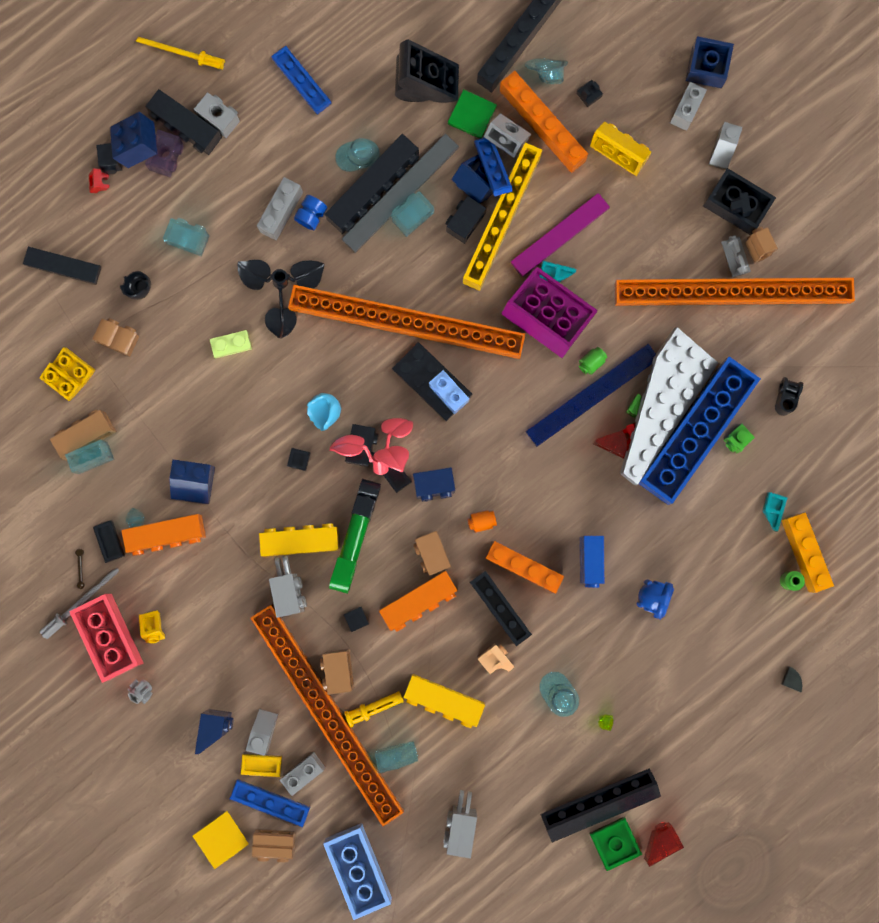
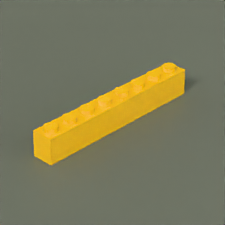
[463,143,542,291]

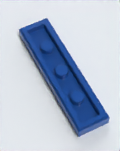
[271,46,332,115]
[474,138,513,196]
[230,779,310,827]

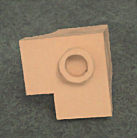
[477,643,514,674]

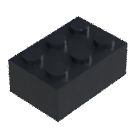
[703,168,776,235]

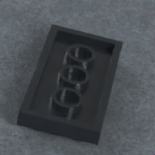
[392,342,473,422]

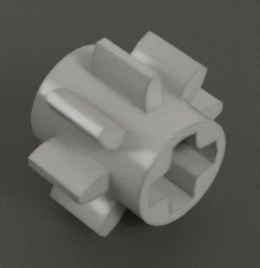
[127,679,153,704]

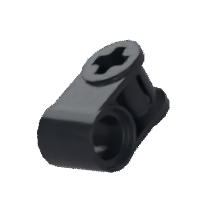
[775,377,803,416]

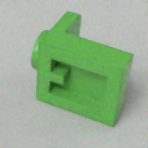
[724,424,755,454]

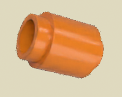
[468,510,497,533]

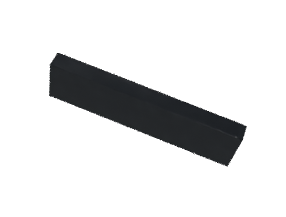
[23,246,102,285]

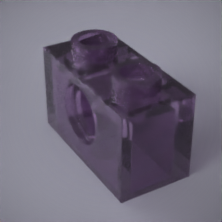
[145,130,184,177]

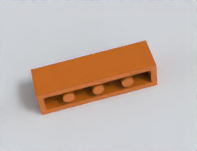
[122,514,206,556]
[485,541,564,594]
[379,571,458,632]

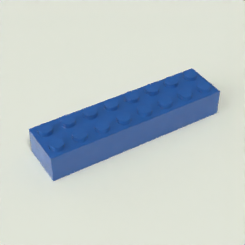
[639,357,761,505]

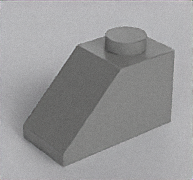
[709,122,742,170]
[246,709,279,756]

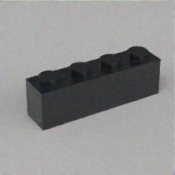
[145,89,222,155]
[469,571,532,646]

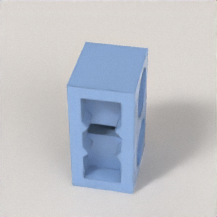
[429,370,469,415]

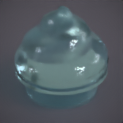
[125,508,145,528]

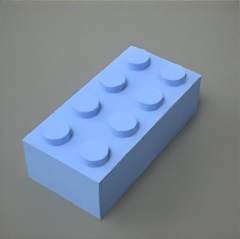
[323,823,392,920]

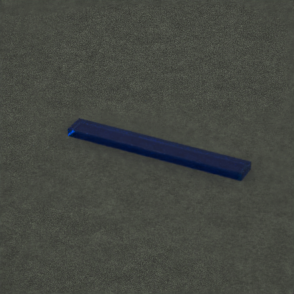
[526,344,656,447]

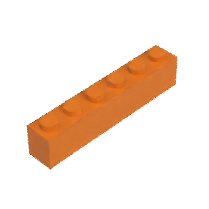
[500,71,588,173]

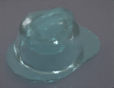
[525,58,568,84]
[335,138,380,171]
[540,672,579,717]

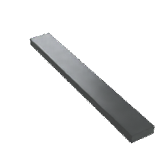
[342,134,459,253]

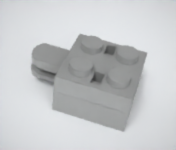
[269,555,307,618]
[443,790,477,858]

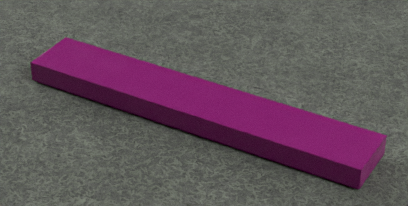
[511,193,610,277]

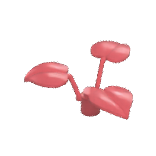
[330,418,413,475]

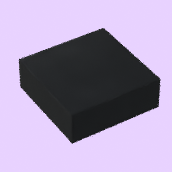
[287,448,311,471]
[344,606,369,632]

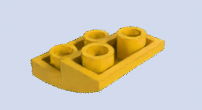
[39,347,96,401]
[192,811,249,869]

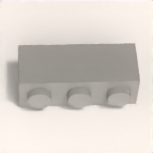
[257,177,303,241]

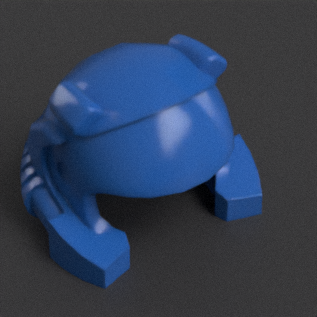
[636,579,674,620]

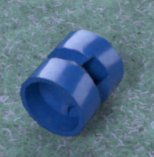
[293,195,328,231]

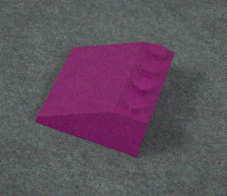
[501,267,598,358]

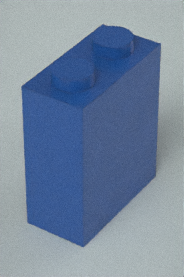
[580,536,605,588]

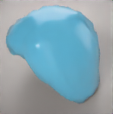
[307,393,341,431]

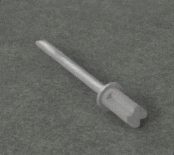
[39,568,119,639]

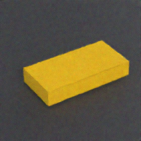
[241,754,282,777]

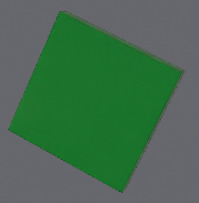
[448,89,497,139]
[589,817,642,871]

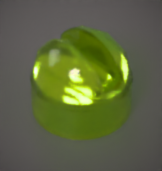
[598,714,613,731]

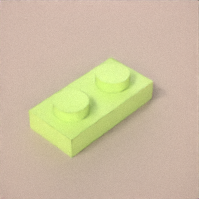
[210,330,252,359]

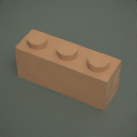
[50,410,117,461]

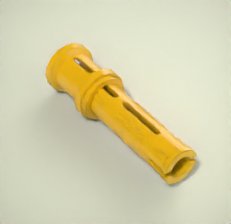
[344,691,404,728]

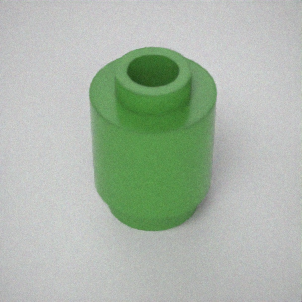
[579,347,607,375]
[780,571,805,591]

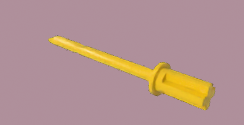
[136,37,225,70]

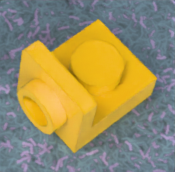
[139,610,165,643]

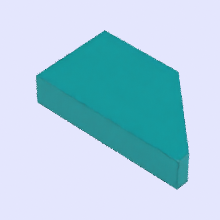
[539,261,577,282]
[762,492,788,532]

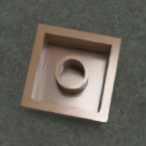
[320,649,354,695]

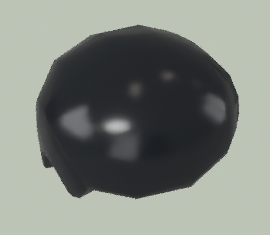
[120,271,151,300]

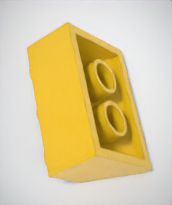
[590,121,651,176]

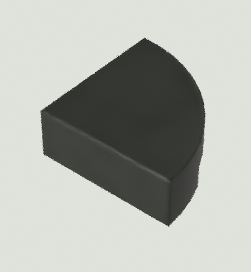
[781,666,803,692]

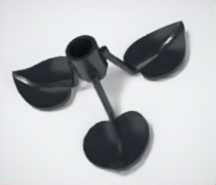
[237,260,324,338]

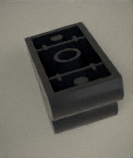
[395,39,459,103]

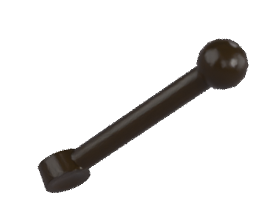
[75,549,85,589]

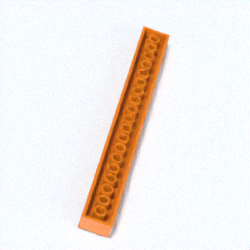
[615,278,855,306]
[288,285,525,359]
[251,604,404,827]

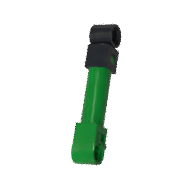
[329,479,381,594]

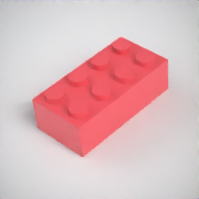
[69,593,144,683]

